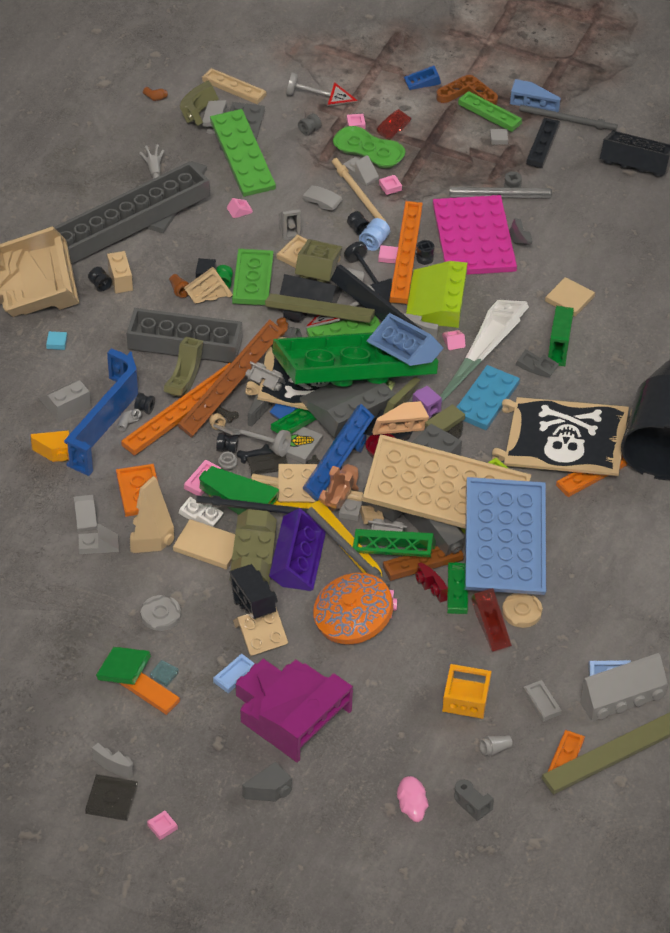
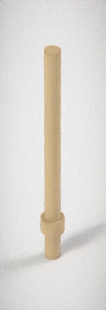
[332,158,387,223]

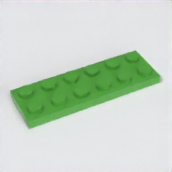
[210,109,276,197]

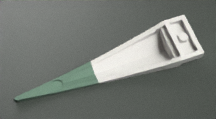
[440,300,529,402]

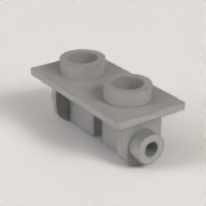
[245,361,286,391]
[368,519,408,532]

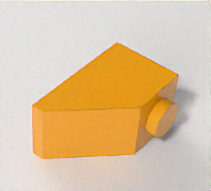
[31,430,69,462]

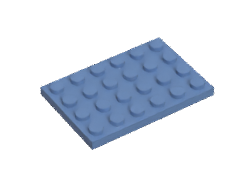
[465,477,546,595]

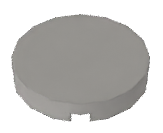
[140,595,181,631]

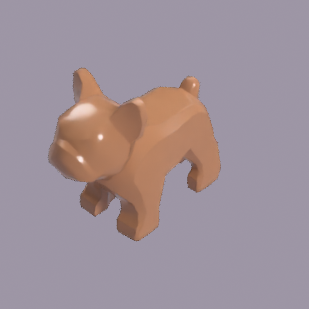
[319,464,359,511]

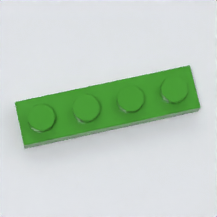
[458,91,522,132]

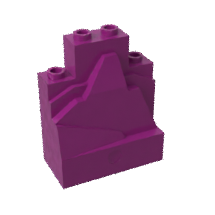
[236,658,353,763]

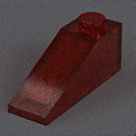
[471,588,512,652]

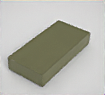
[425,404,465,432]

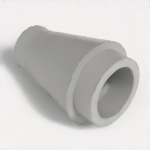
[479,735,512,757]

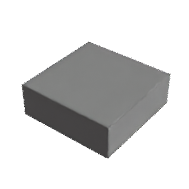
[490,129,508,145]

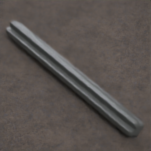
[449,187,552,198]

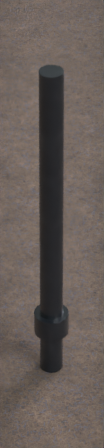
[196,495,308,514]

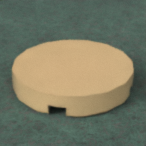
[502,593,543,628]

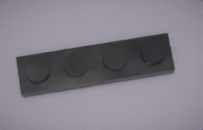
[526,118,560,168]

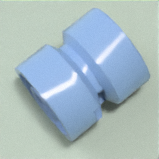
[359,218,390,251]

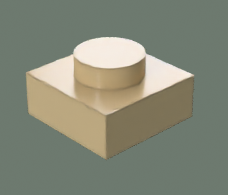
[360,506,384,524]

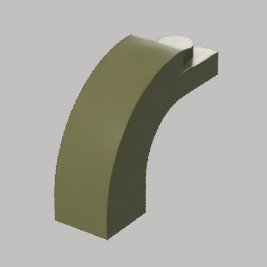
[180,80,219,126]
[164,337,203,396]

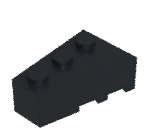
[229,564,278,619]

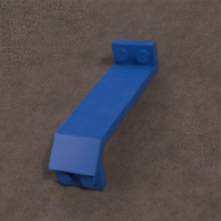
[64,348,138,476]

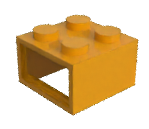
[442,664,491,719]

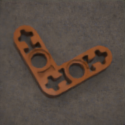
[436,75,498,105]

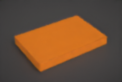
[116,464,158,517]

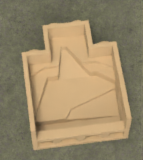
[0,227,79,317]

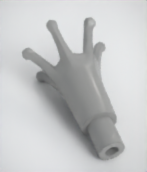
[139,144,165,179]

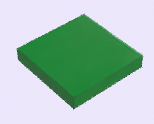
[96,647,151,685]

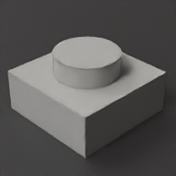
[339,499,362,521]

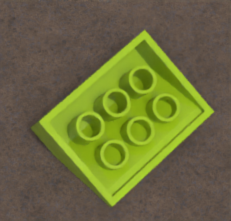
[406,261,467,328]

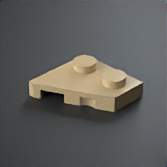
[184,267,233,303]

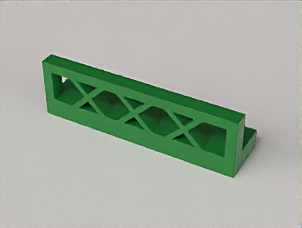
[353,529,436,557]

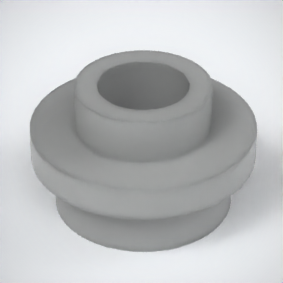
[218,452,237,470]

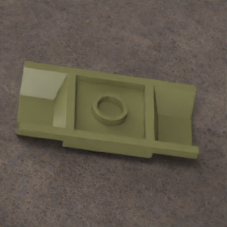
[230,509,277,584]

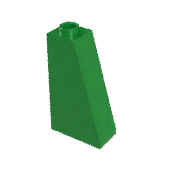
[548,306,574,367]
[199,466,279,515]

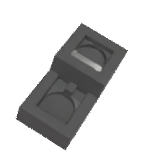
[515,349,559,377]

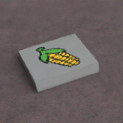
[272,427,323,464]

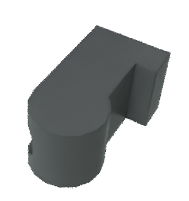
[454,779,494,821]

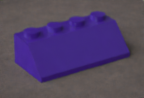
[269,508,326,591]

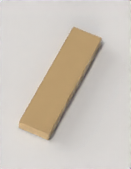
[202,68,266,105]

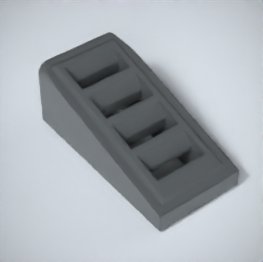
[248,394,273,427]

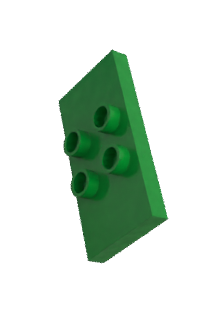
[272,332,438,386]

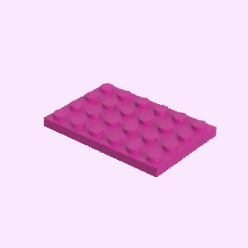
[432,195,517,275]

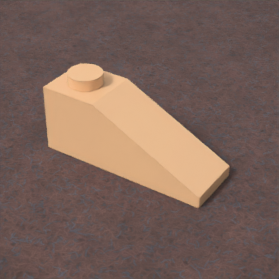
[372,401,429,435]

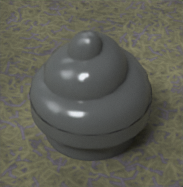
[282,327,302,338]

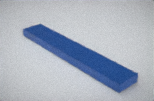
[302,404,375,501]

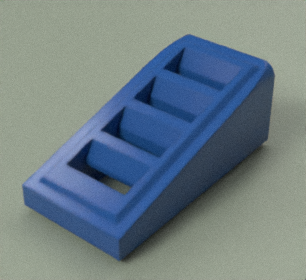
[404,66,441,90]

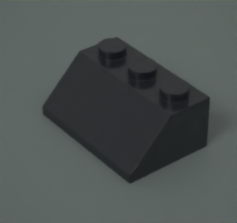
[280,274,342,303]

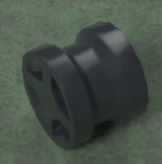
[134,392,155,414]

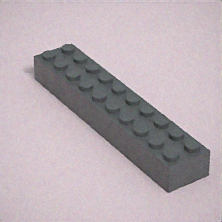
[54,161,210,264]

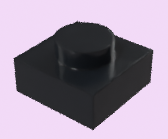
[283,310,307,321]

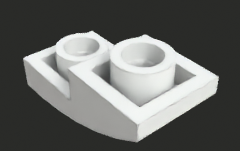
[179,497,224,527]

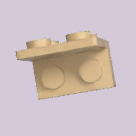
[278,464,317,503]
[233,608,288,656]

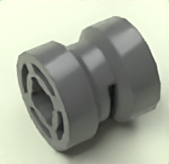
[298,113,321,136]

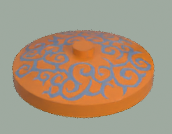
[313,573,394,644]

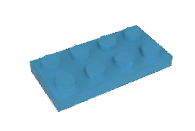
[457,365,520,430]

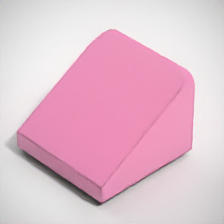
[227,198,253,218]
[442,330,466,350]

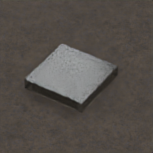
[85,774,138,821]

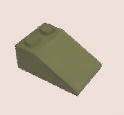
[295,239,343,282]

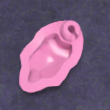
[397,776,429,822]

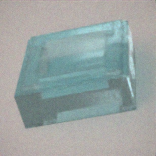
[150,660,179,687]

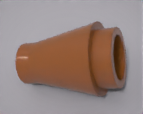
[169,274,189,298]

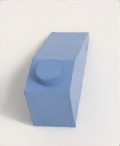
[510,79,561,112]

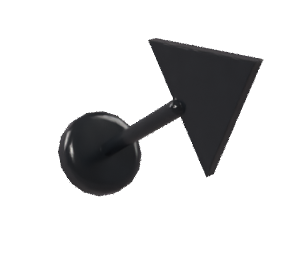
[344,241,392,304]

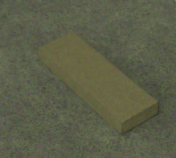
[383,376,421,414]

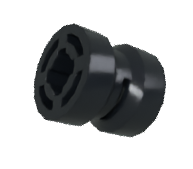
[347,211,370,235]
[416,240,435,265]
[88,266,112,291]
[216,432,238,453]

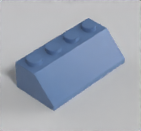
[367,313,443,366]

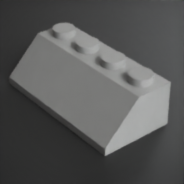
[580,653,668,721]

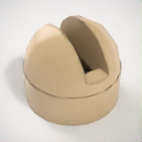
[209,413,226,430]

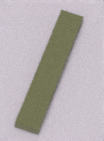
[265,293,375,323]

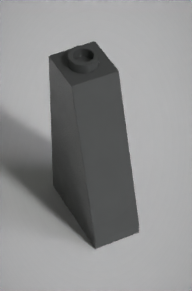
[403,512,465,556]

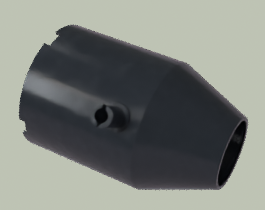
[621,360,670,480]

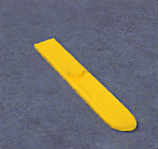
[306,500,383,576]

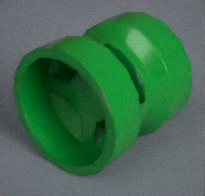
[216,265,233,288]

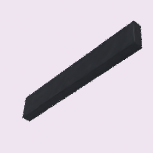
[330,264,422,330]

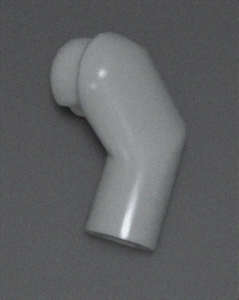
[117,409,141,431]

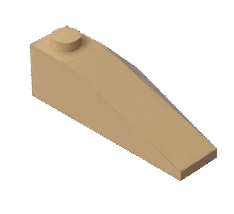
[130,476,174,553]

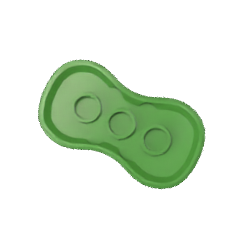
[333,126,406,168]

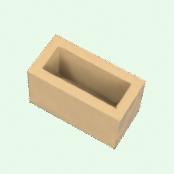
[107,251,133,293]

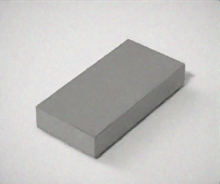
[523,680,562,722]

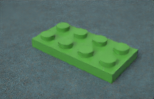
[232,249,274,305]
[306,315,380,337]

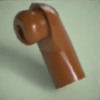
[143,87,168,101]

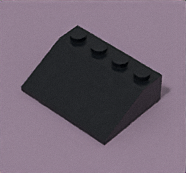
[599,130,670,176]

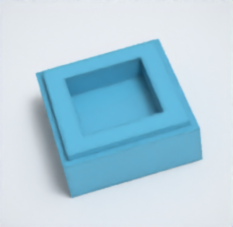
[46,331,67,350]

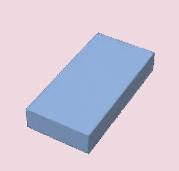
[213,654,255,693]

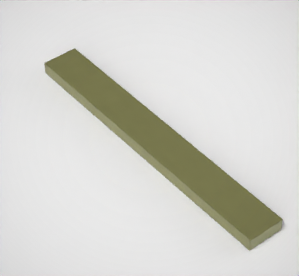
[541,712,670,795]

